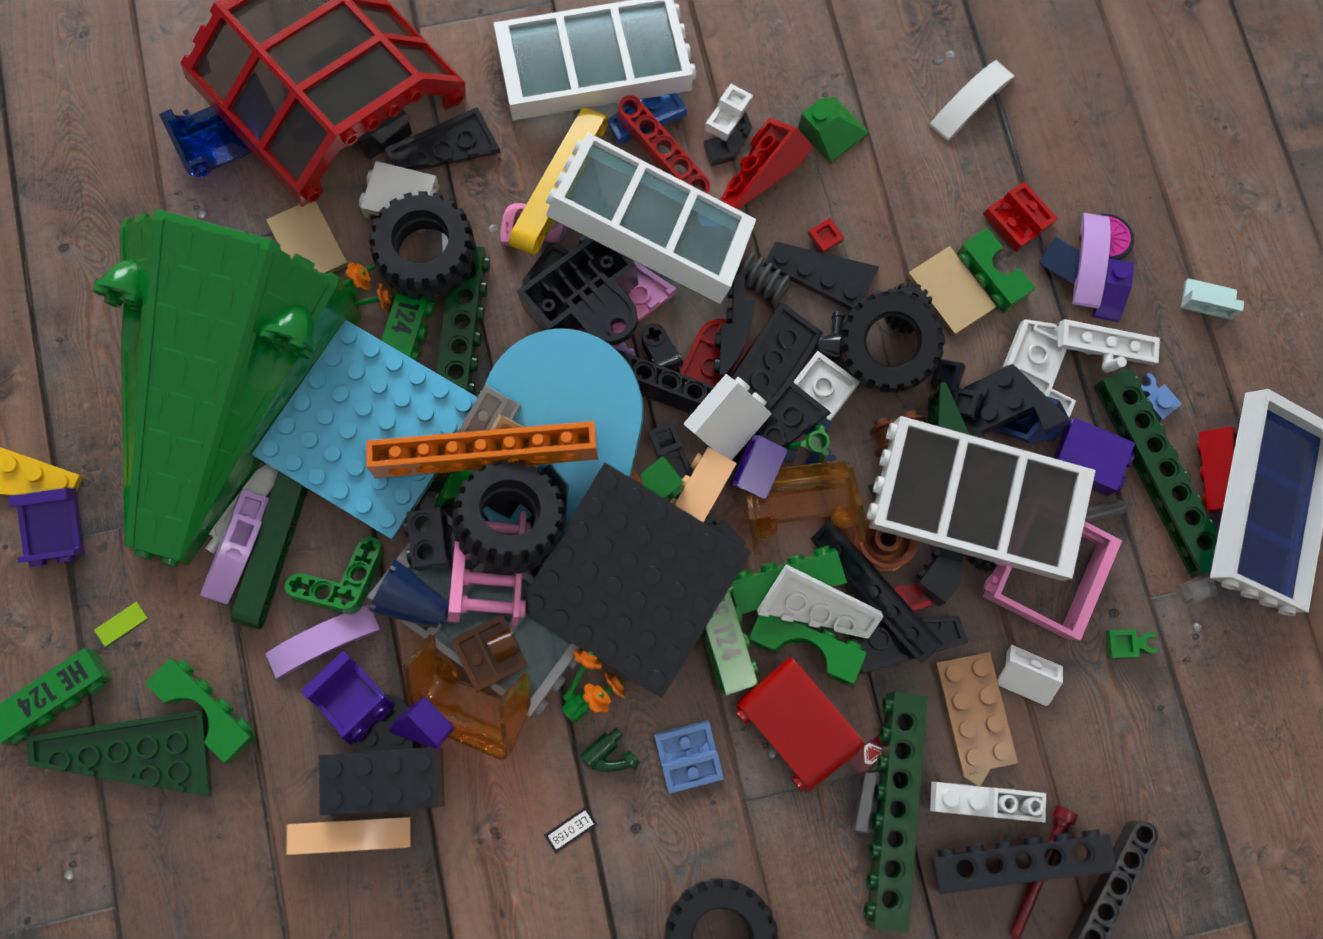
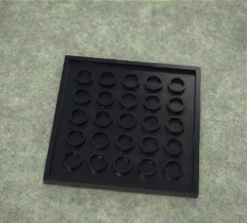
[522,462,752,698]

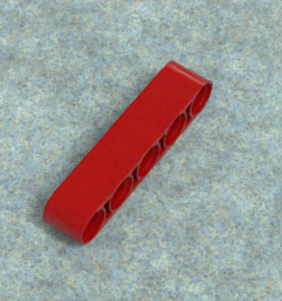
[617,95,710,194]

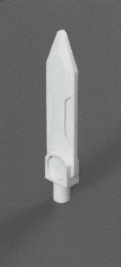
[205,464,278,554]

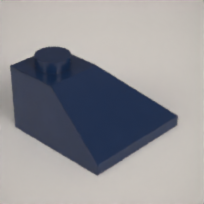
[992,396,1070,443]

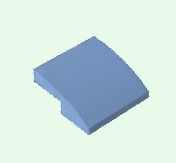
[654,720,724,794]

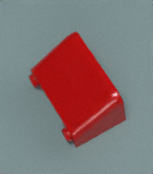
[734,657,866,792]

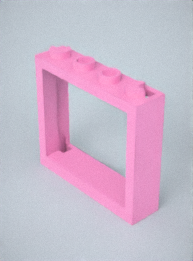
[983,496,1122,641]

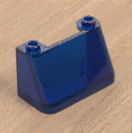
[159,72,287,177]

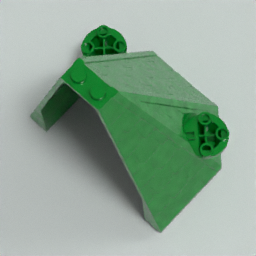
[92,209,361,567]

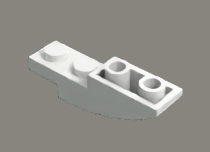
[930,782,1046,822]

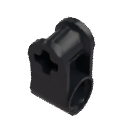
[641,323,683,371]

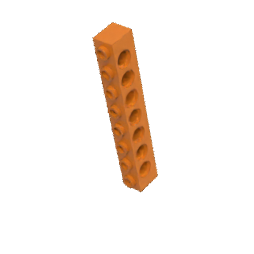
[366,421,599,478]

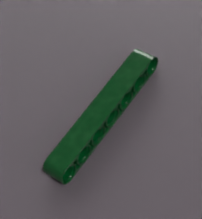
[231,471,309,630]

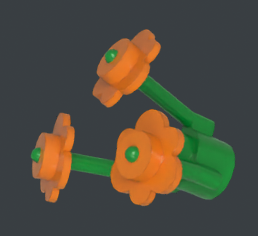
[343,250,394,313]
[562,649,626,722]

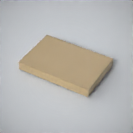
[266,201,348,274]
[907,246,997,337]

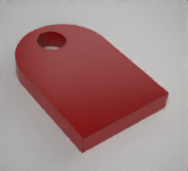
[679,318,748,386]

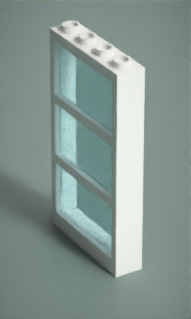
[494,0,696,121]
[545,133,756,304]

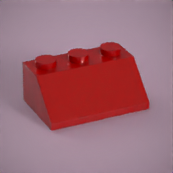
[1197,426,1261,514]

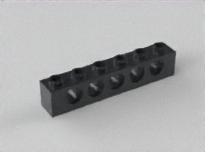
[931,829,1117,894]

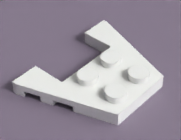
[1002,319,1090,418]

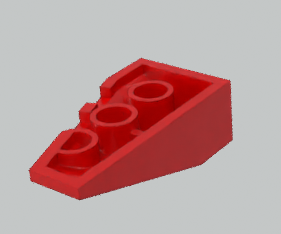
[720,118,814,210]

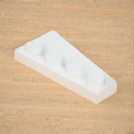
[757,565,883,639]

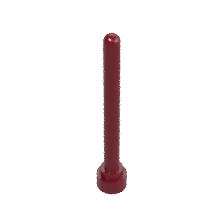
[1010,805,1078,939]

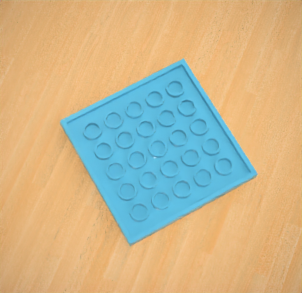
[252,320,477,541]

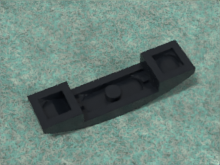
[648,421,716,524]

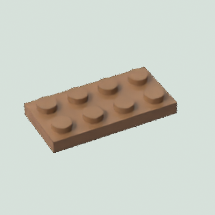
[934,652,1018,775]

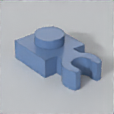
[1141,373,1182,422]

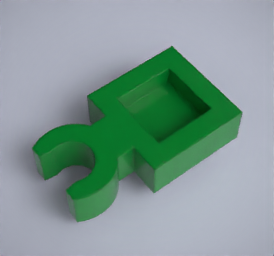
[1105,629,1158,659]

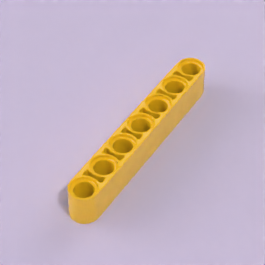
[509,107,609,255]

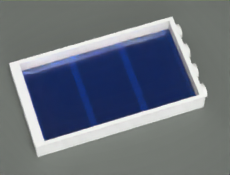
[1210,389,1323,616]

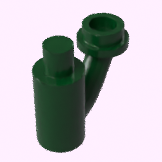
[580,727,641,772]

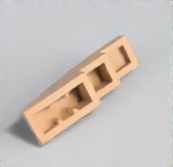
[286,817,410,855]

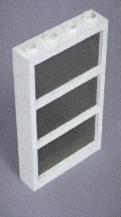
[867,416,1095,581]

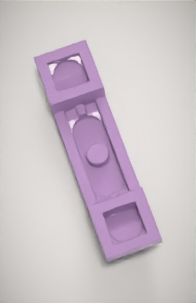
[1072,213,1110,309]
[265,604,381,679]

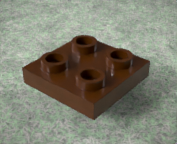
[451,614,528,693]

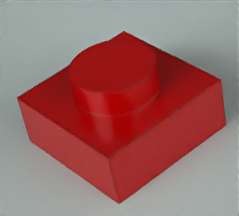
[807,218,845,253]

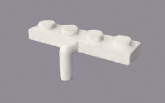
[1058,319,1160,373]

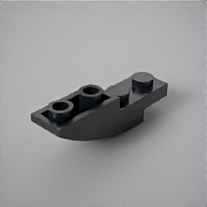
[713,274,755,383]

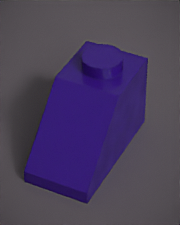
[1093,258,1134,322]

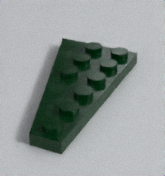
[27,709,212,797]

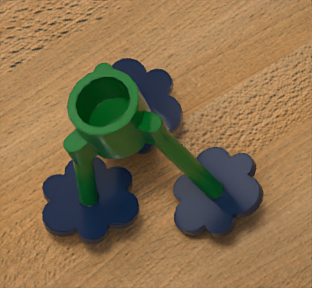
[783,417,836,476]

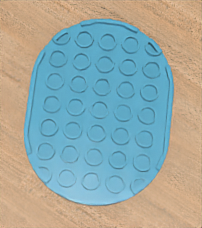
[479,329,644,537]

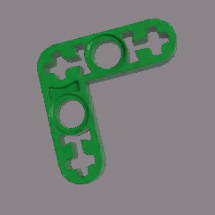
[284,537,385,614]

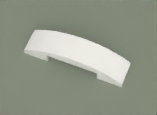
[929,60,1014,142]

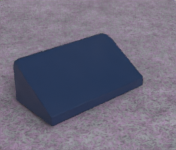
[1039,236,1080,284]

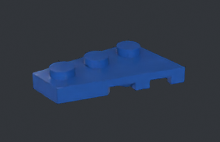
[607,72,687,145]

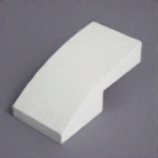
[704,84,753,141]

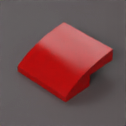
[983,181,1058,251]

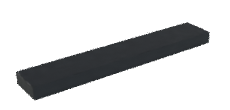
[810,520,943,664]

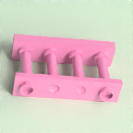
[448,511,531,627]

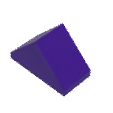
[389,697,454,749]

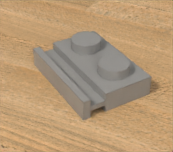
[458,384,520,433]

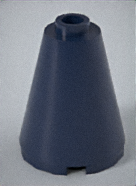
[368,559,449,628]

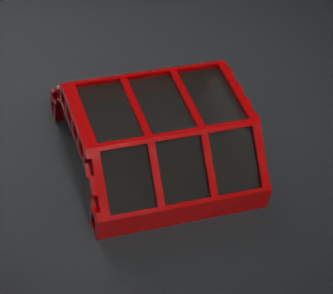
[180,0,466,207]

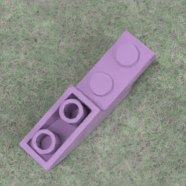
[200,489,269,605]

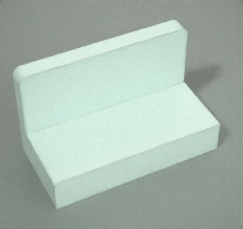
[1181,279,1244,320]

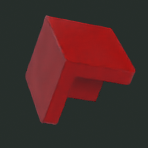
[894,582,932,612]

